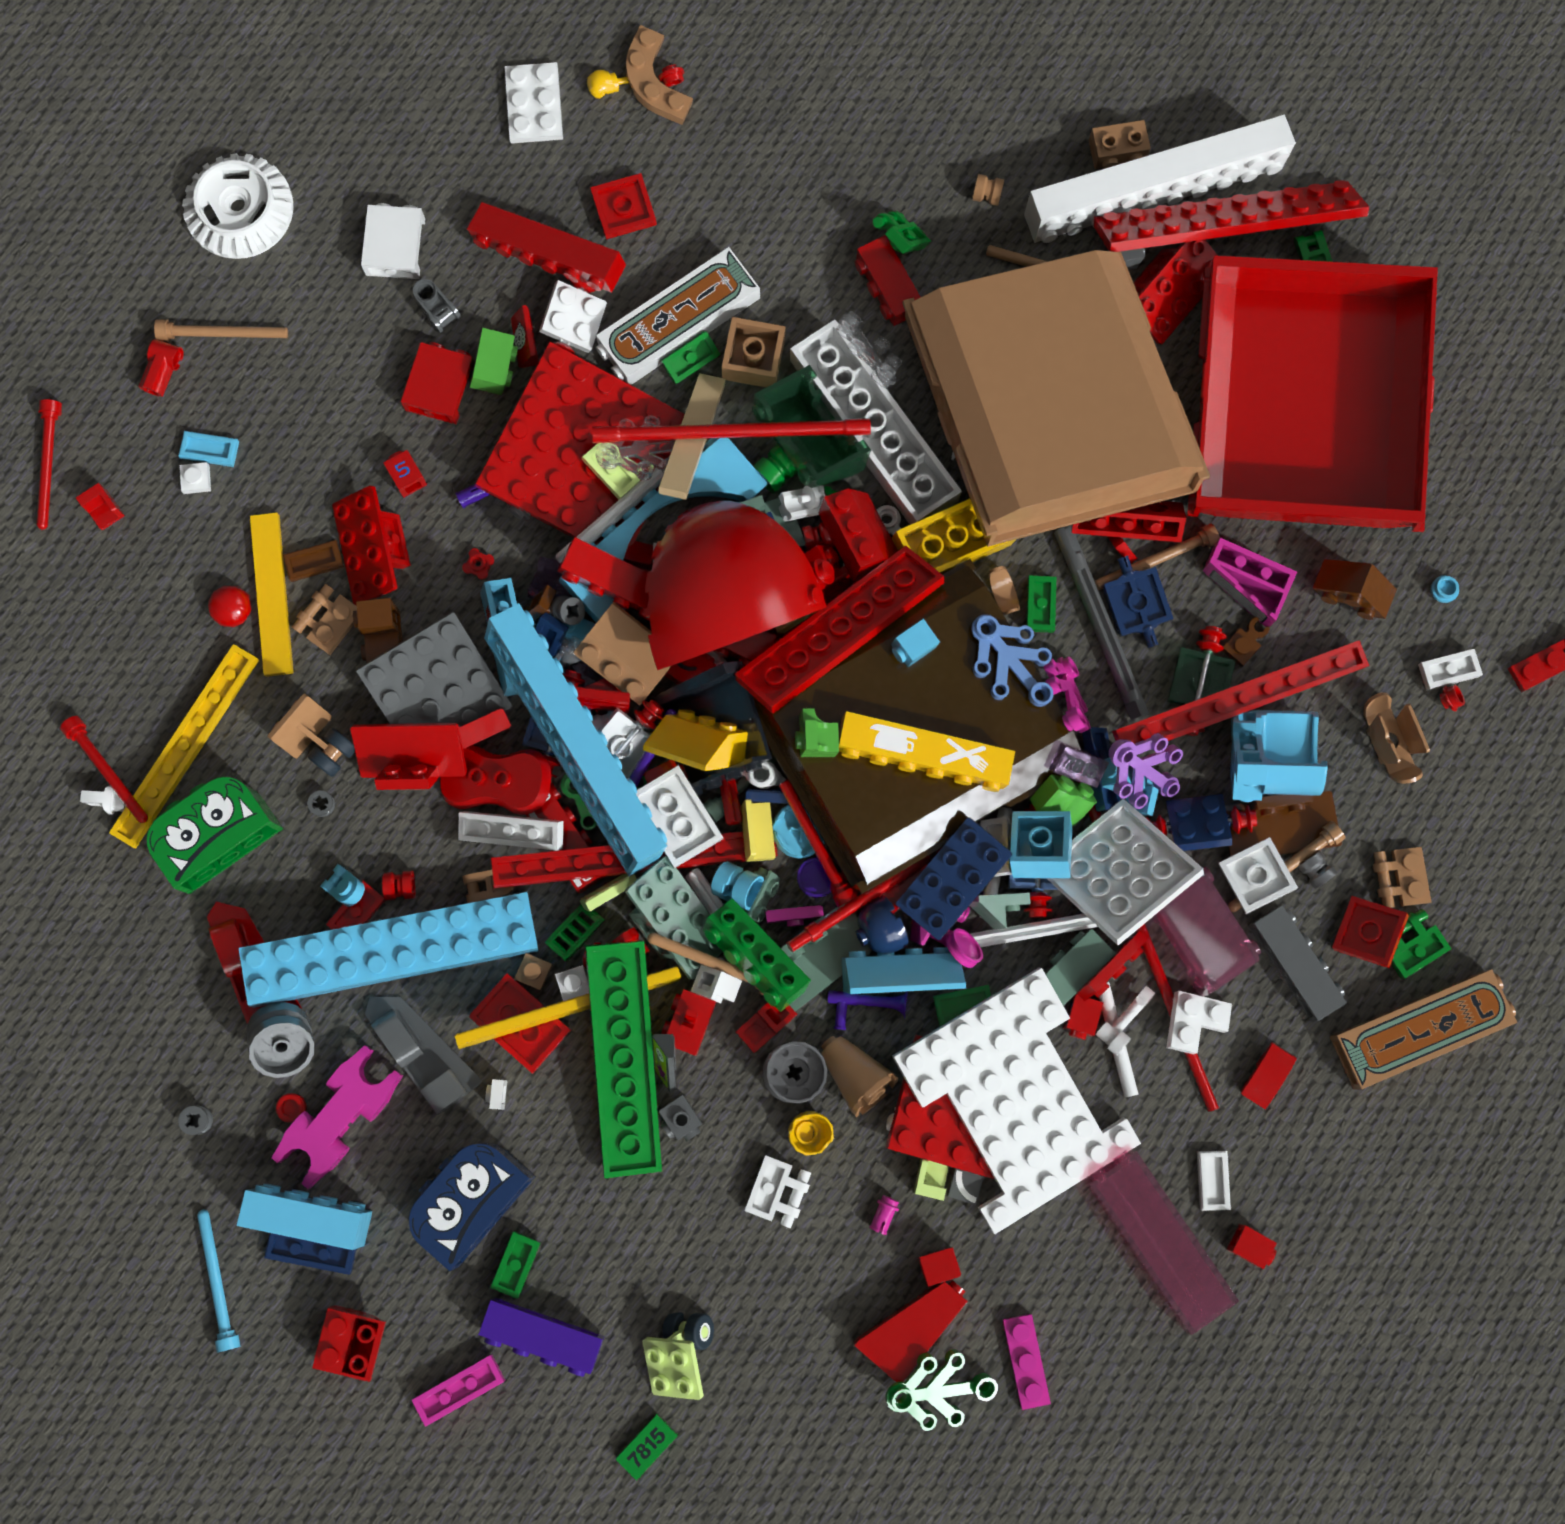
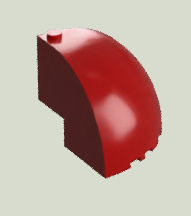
[645,501,827,670]

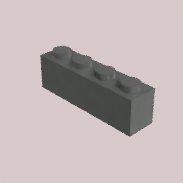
[1248,905,1347,1022]

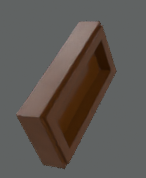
[283,540,344,582]

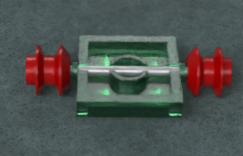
[1167,626,1235,736]

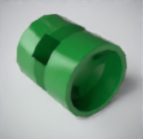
[752,442,802,494]

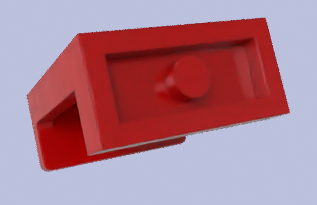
[401,342,475,425]

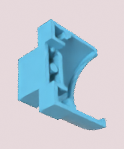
[1230,710,1328,802]

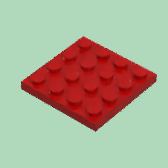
[885,1035,995,1179]

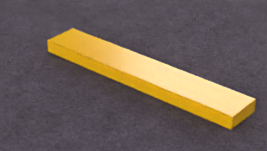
[250,513,294,677]

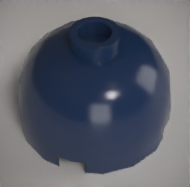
[855,895,908,954]

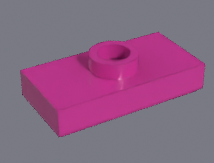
[766,905,824,927]

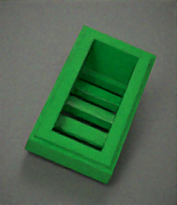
[544,904,605,963]

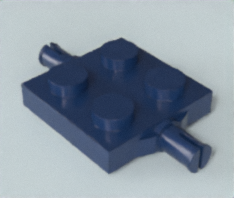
[1102,556,1174,648]

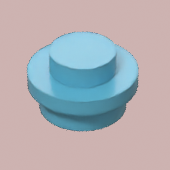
[1431,575,1459,603]

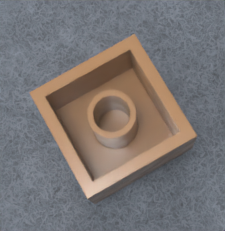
[722,317,786,389]

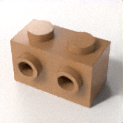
[1088,120,1151,169]

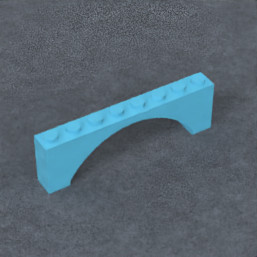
[559,438,768,623]

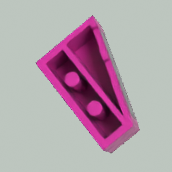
[1203,538,1297,627]

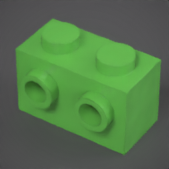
[470,328,518,395]

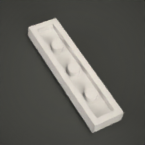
[458,811,563,851]

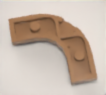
[626,25,693,125]

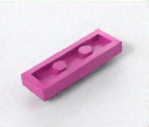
[1002,1313,1051,1410]
[412,1354,505,1427]

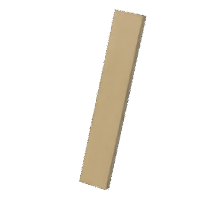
[659,373,726,500]

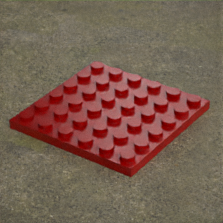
[475,342,685,561]

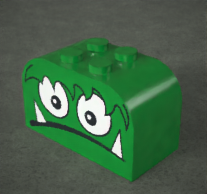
[147,777,284,894]

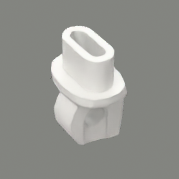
[80,785,126,814]

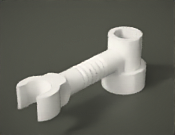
[1096,986,1155,1056]

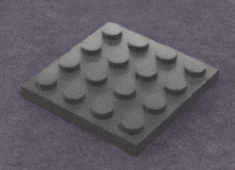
[356,611,513,727]

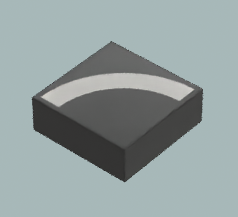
[947,1168,984,1205]

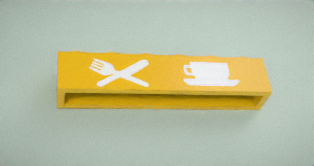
[839,711,1015,792]

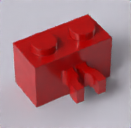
[661,989,716,1056]

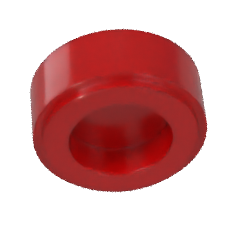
[276,1093,306,1122]

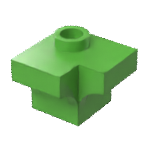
[795,709,839,757]

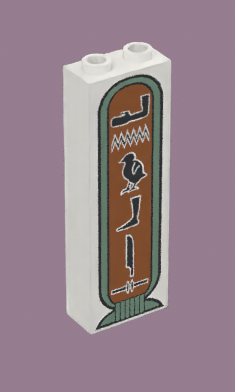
[596,247,760,385]

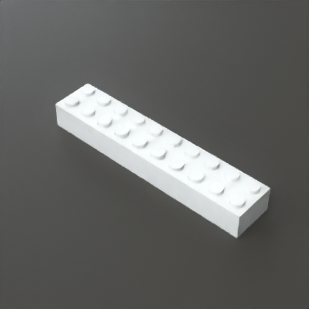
[1024,115,1296,243]

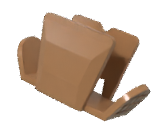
[1363,692,1430,784]

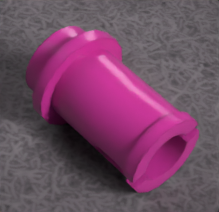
[869,1195,899,1235]

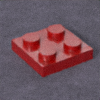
[590,173,657,240]
[1332,896,1409,968]

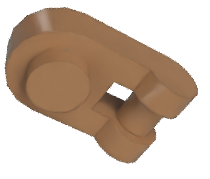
[463,870,515,903]

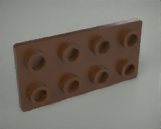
[1225,791,1342,857]

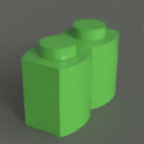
[1030,775,1097,826]

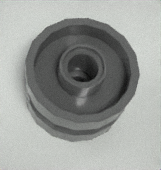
[246,1002,314,1078]

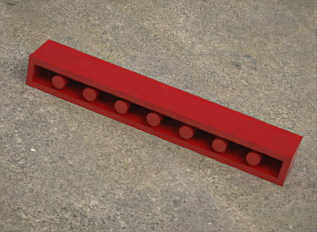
[557,537,776,667]

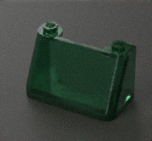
[752,365,871,488]

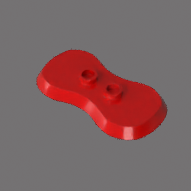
[440,745,551,815]

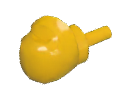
[587,70,629,99]

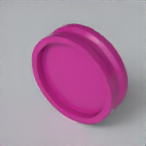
[946,928,983,968]

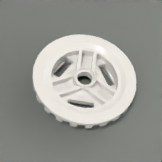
[182,153,293,259]

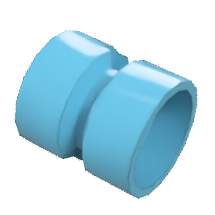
[711,861,764,910]

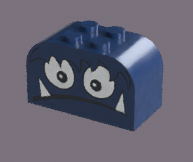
[409,1143,536,1271]

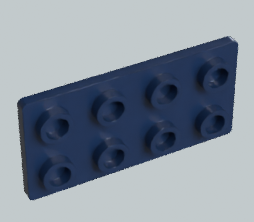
[896,817,1012,940]

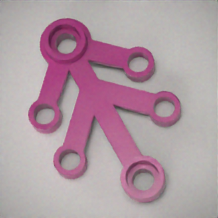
[1044,656,1091,733]

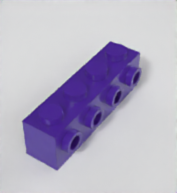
[478,1297,605,1377]

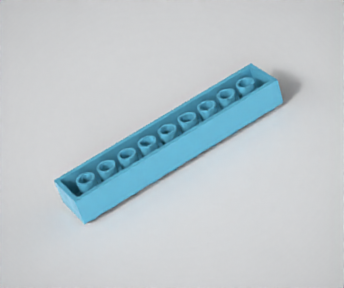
[484,603,667,877]
[239,892,539,1008]

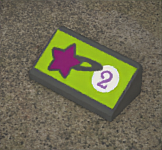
[652,1034,677,1092]

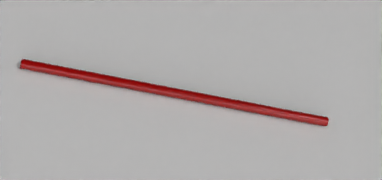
[1072,766,1219,1112]

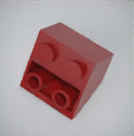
[312,1305,386,1382]

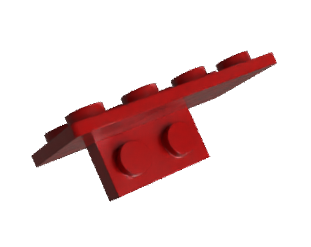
[1134,239,1218,344]
[332,485,411,606]
[350,723,467,790]

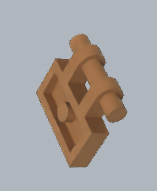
[291,584,357,655]
[1373,847,1431,908]

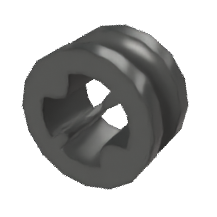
[307,790,335,817]

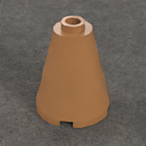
[821,1036,898,1117]

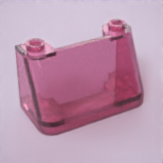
[1153,867,1261,997]

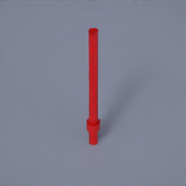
[786,855,931,952]

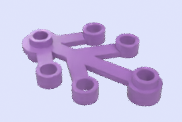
[1109,733,1183,809]

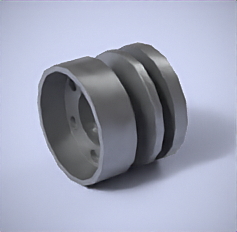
[762,1041,827,1103]

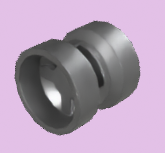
[1298,850,1338,889]

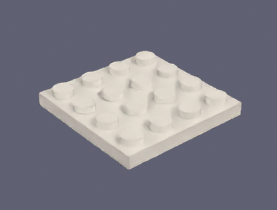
[1046,799,1204,945]

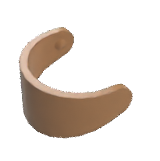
[989,566,1020,615]

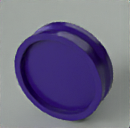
[797,857,831,898]

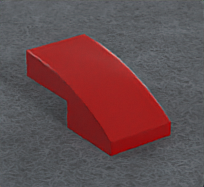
[735,1003,798,1054]
[1240,1042,1297,1110]

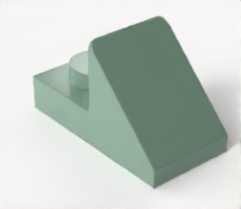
[969,893,1031,929]

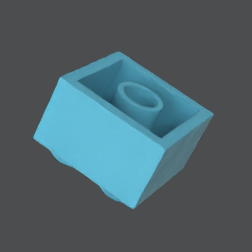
[1010,811,1072,878]

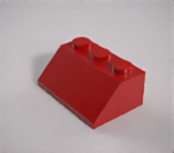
[818,488,898,582]

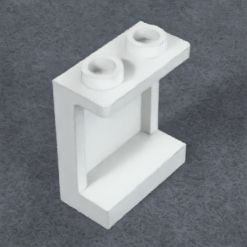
[361,203,425,279]

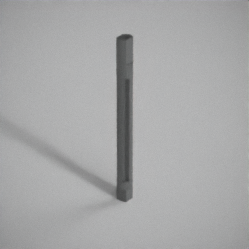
[1054,526,1149,721]

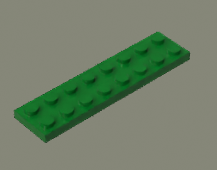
[585,940,662,1179]

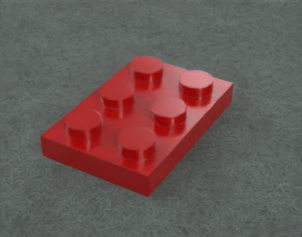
[468,973,571,1074]

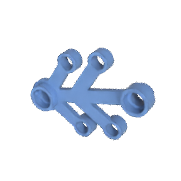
[971,615,1053,707]

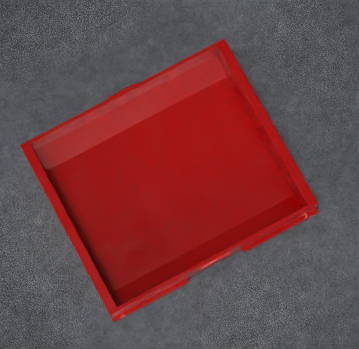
[1187,255,1438,532]

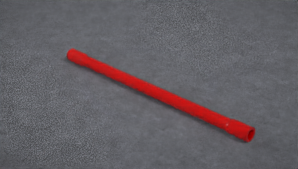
[592,418,871,443]

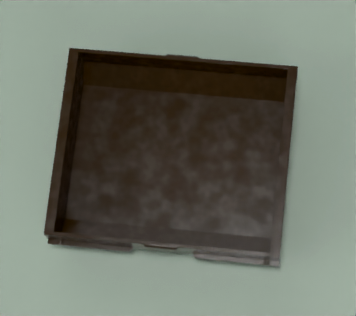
[753,559,1092,894]

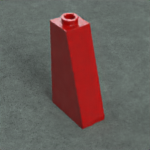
[853,1280,968,1382]

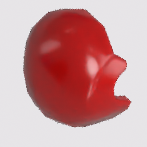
[208,585,252,627]

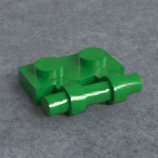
[873,211,931,254]
[1391,909,1452,979]

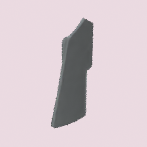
[365,997,482,1115]

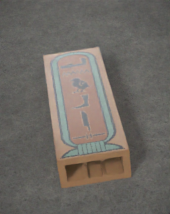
[1330,969,1518,1090]

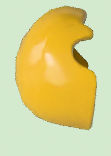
[788,1111,834,1156]

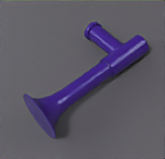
[828,990,908,1030]

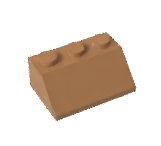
[573,602,671,705]

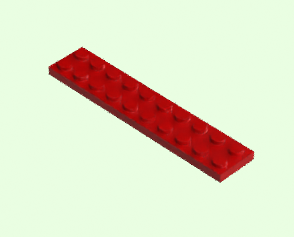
[1093,180,1369,252]

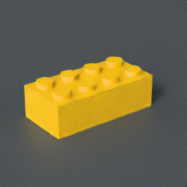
[892,499,1016,574]

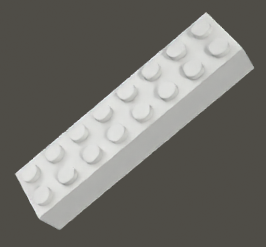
[790,320,962,525]

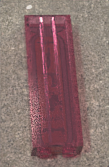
[1085,1150,1239,1335]

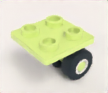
[642,1312,714,1400]

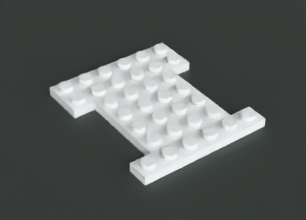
[892,968,1141,1234]

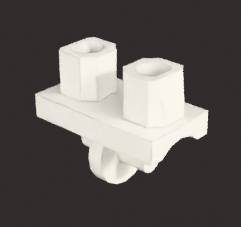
[778,485,825,521]

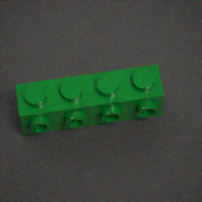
[703,898,811,1012]

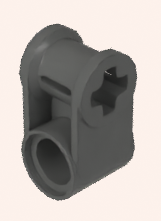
[413,279,461,333]

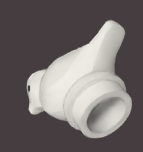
[741,761,786,789]

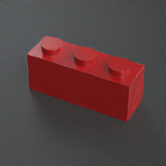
[854,235,921,326]

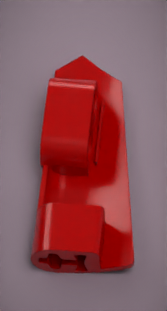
[207,901,302,1024]

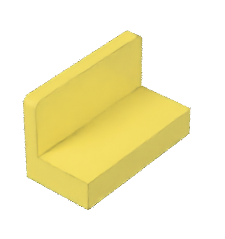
[741,799,776,862]

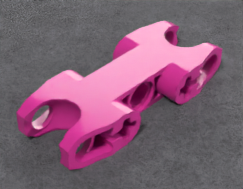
[272,1045,404,1189]

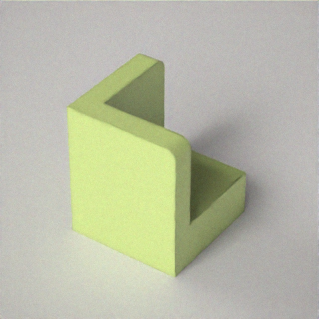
[913,1159,949,1201]

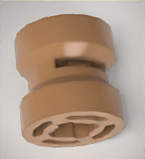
[972,174,1004,206]

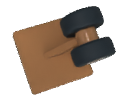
[268,694,355,777]

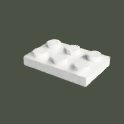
[505,62,563,143]
[636,765,723,869]

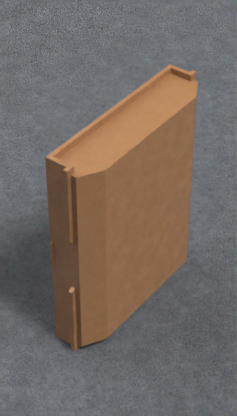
[903,250,1210,547]

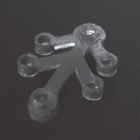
[836,311,903,388]
[595,416,676,480]

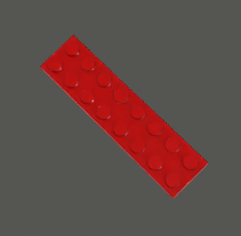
[735,546,945,714]

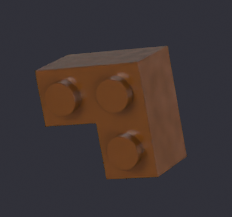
[1313,559,1397,620]
[353,598,403,663]

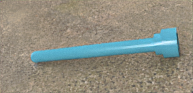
[197,1209,241,1353]

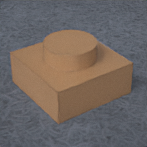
[514,953,553,990]

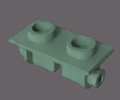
[741,867,780,924]

